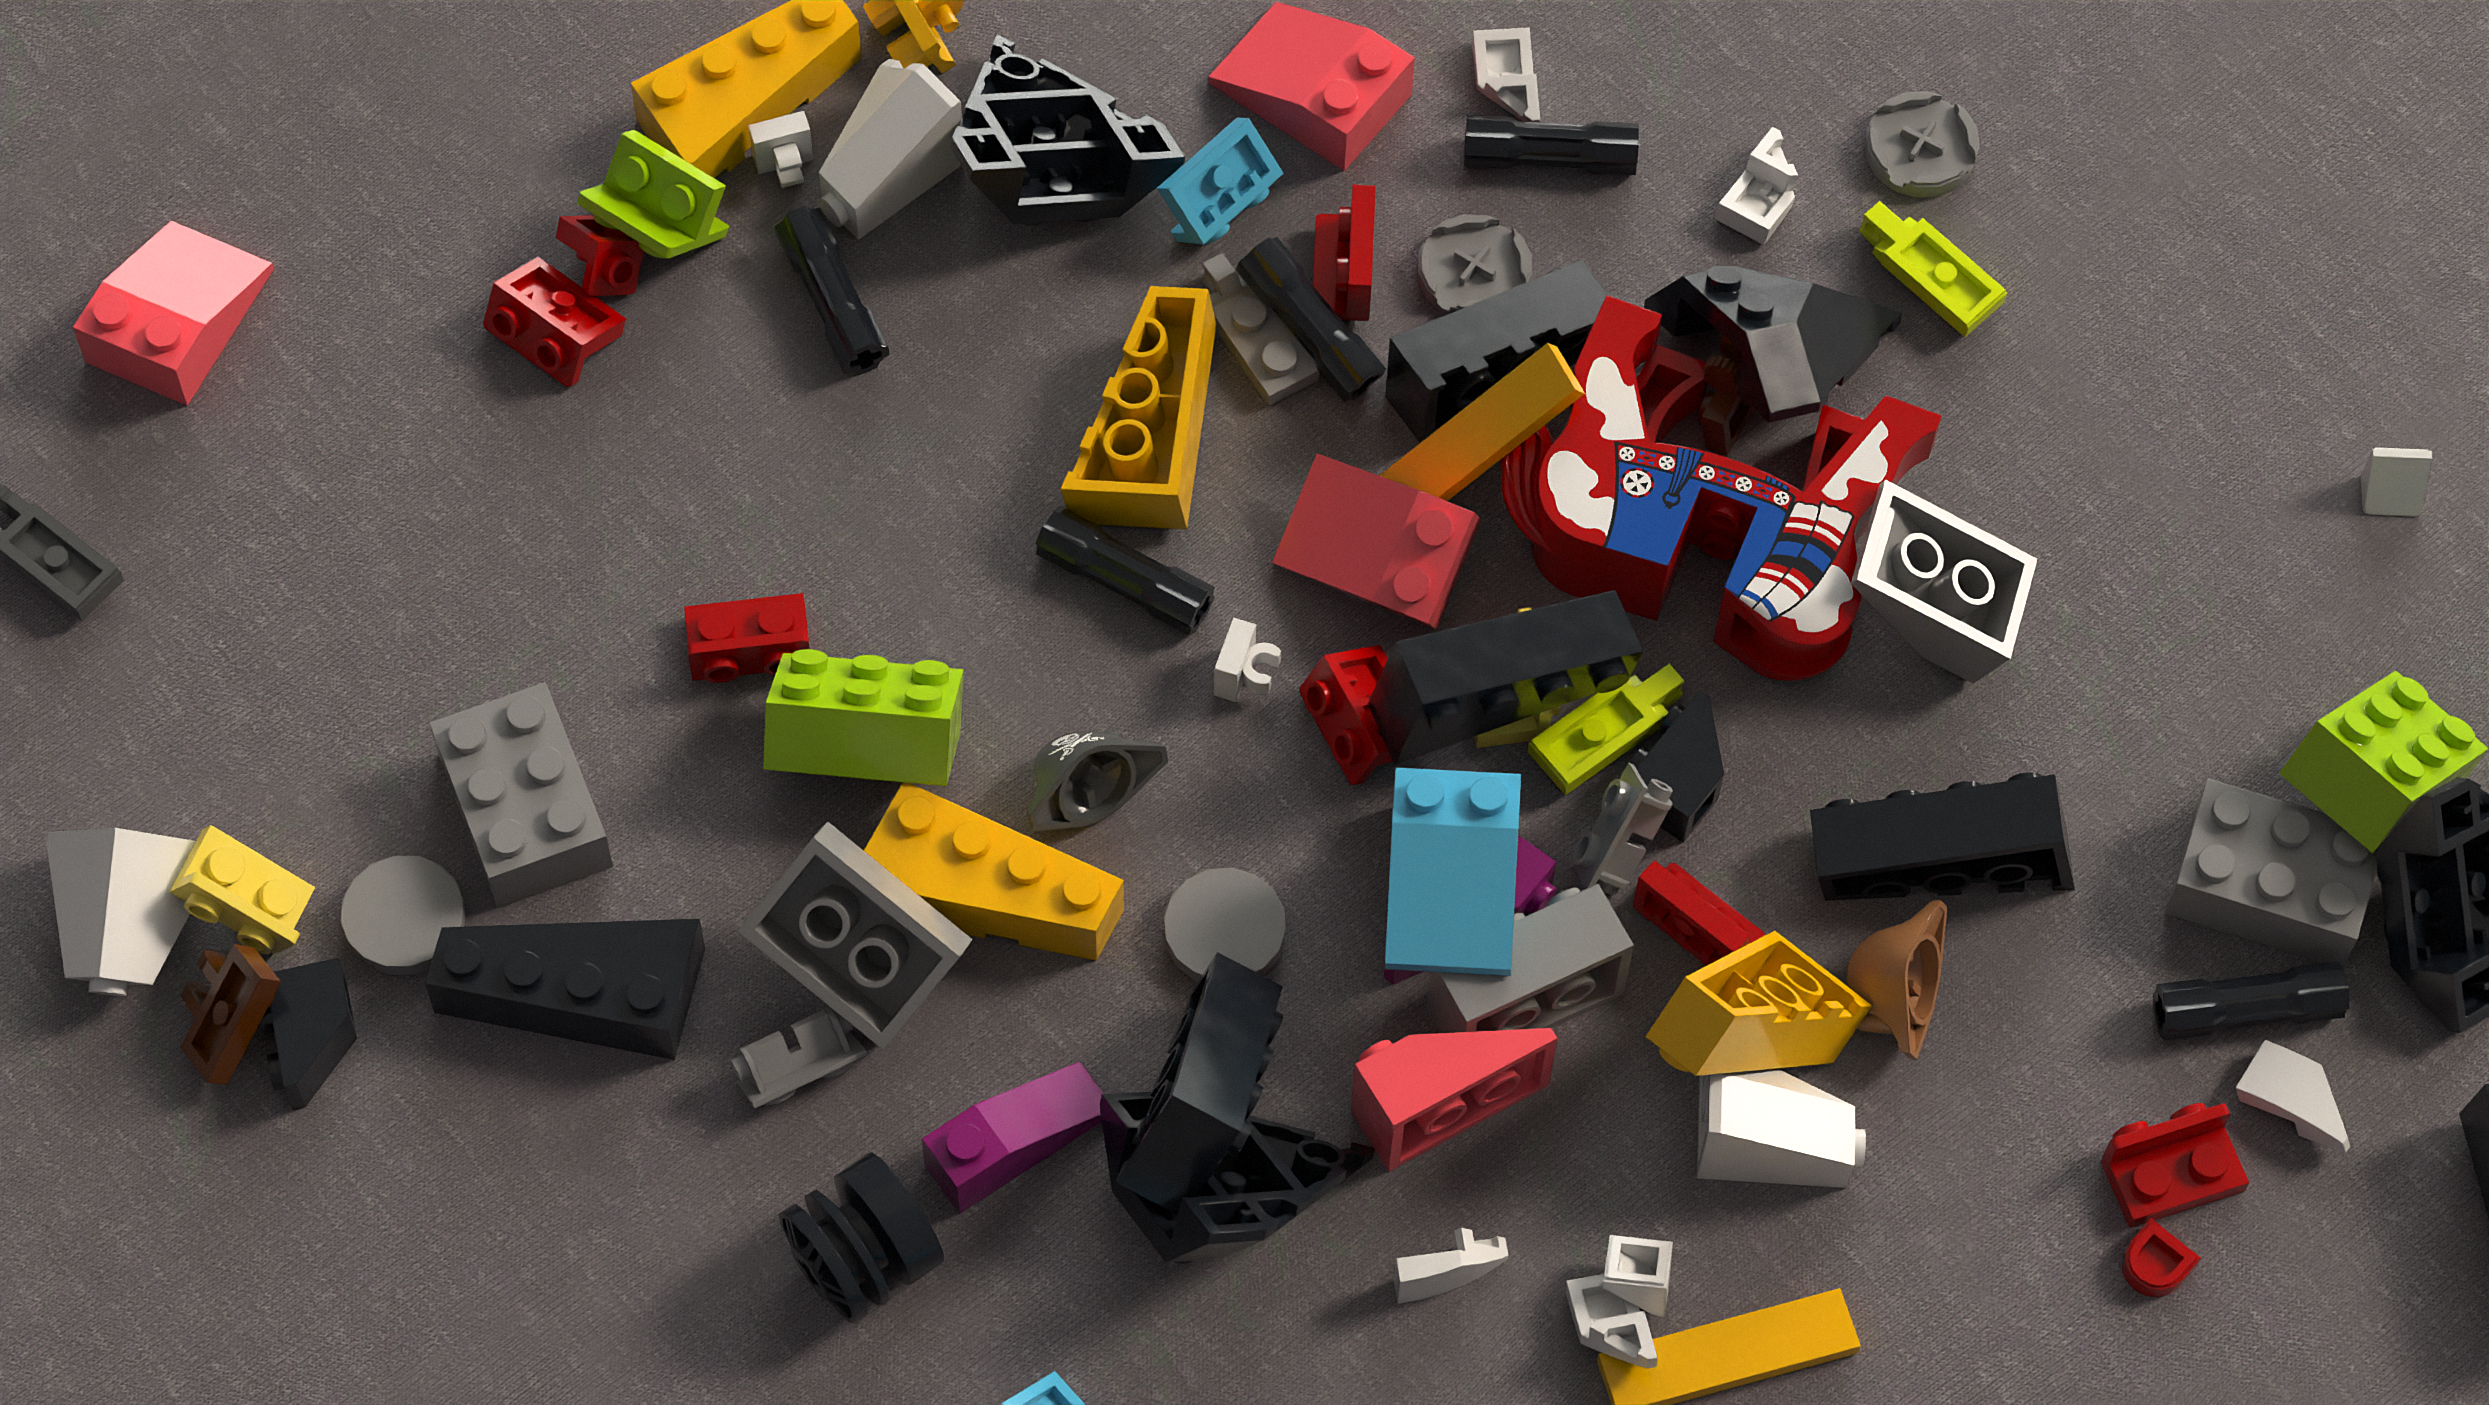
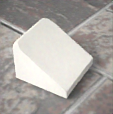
[2361,448,2432,517]
[1603,1235,1673,1317]

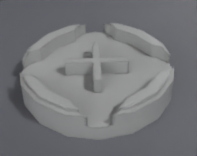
[1864,91,1980,198]
[1417,214,1532,315]
[340,856,466,975]
[1164,868,1286,982]

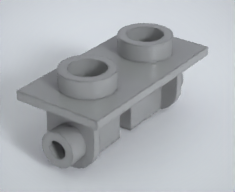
[1572,762,1673,896]
[730,1006,868,1108]

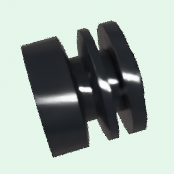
[778,1152,944,1323]

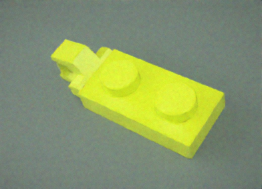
[1859,201,2007,337]
[1528,663,1685,796]

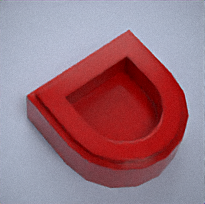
[2122,1218,2201,1298]

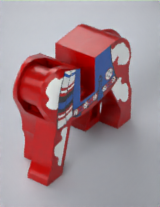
[1500,295,1942,681]

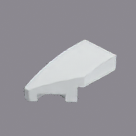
[1472,27,1540,122]
[1714,127,1798,245]
[2236,1040,2350,1154]
[1394,1228,1508,1304]
[1566,1274,1657,1369]

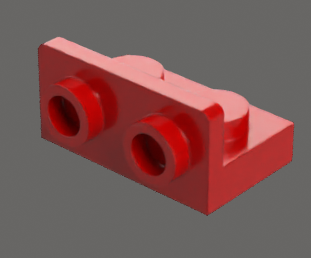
[1313,184,1376,321]
[483,256,626,388]
[684,593,810,683]
[1299,645,1425,785]
[1632,860,1765,966]
[2100,1103,2249,1229]

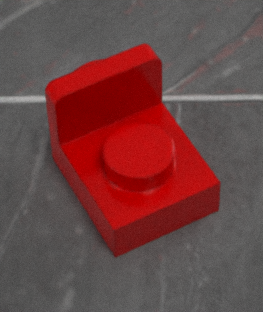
[555,215,644,296]

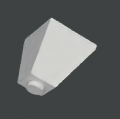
[819,59,962,240]
[47,828,196,996]
[1697,1068,1866,1188]

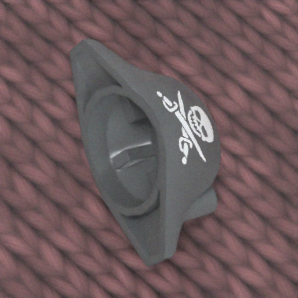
[1027,729,1168,831]

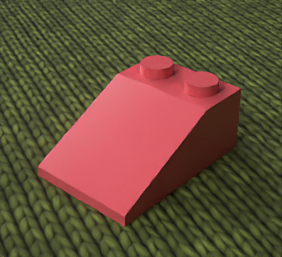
[1208,2,1415,171]
[73,221,274,406]
[1272,453,1482,630]
[1351,1028,1557,1172]

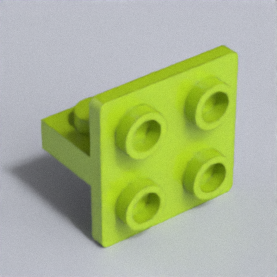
[576,130,730,258]

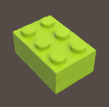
[763,649,964,786]
[2279,670,2489,854]

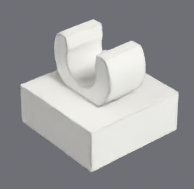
[748,111,813,188]
[1214,617,1281,702]

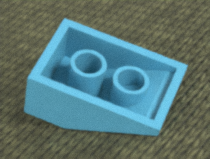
[1385,767,1521,976]

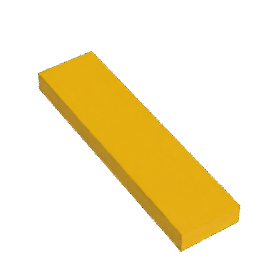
[1379,343,1585,501]
[1597,1288,1861,1405]

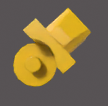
[863,0,964,74]

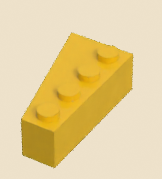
[631,0,862,178]
[1060,286,1217,530]
[864,782,1124,961]
[1645,931,1872,1076]

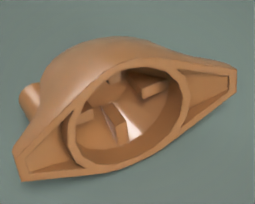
[1847,900,1948,1060]

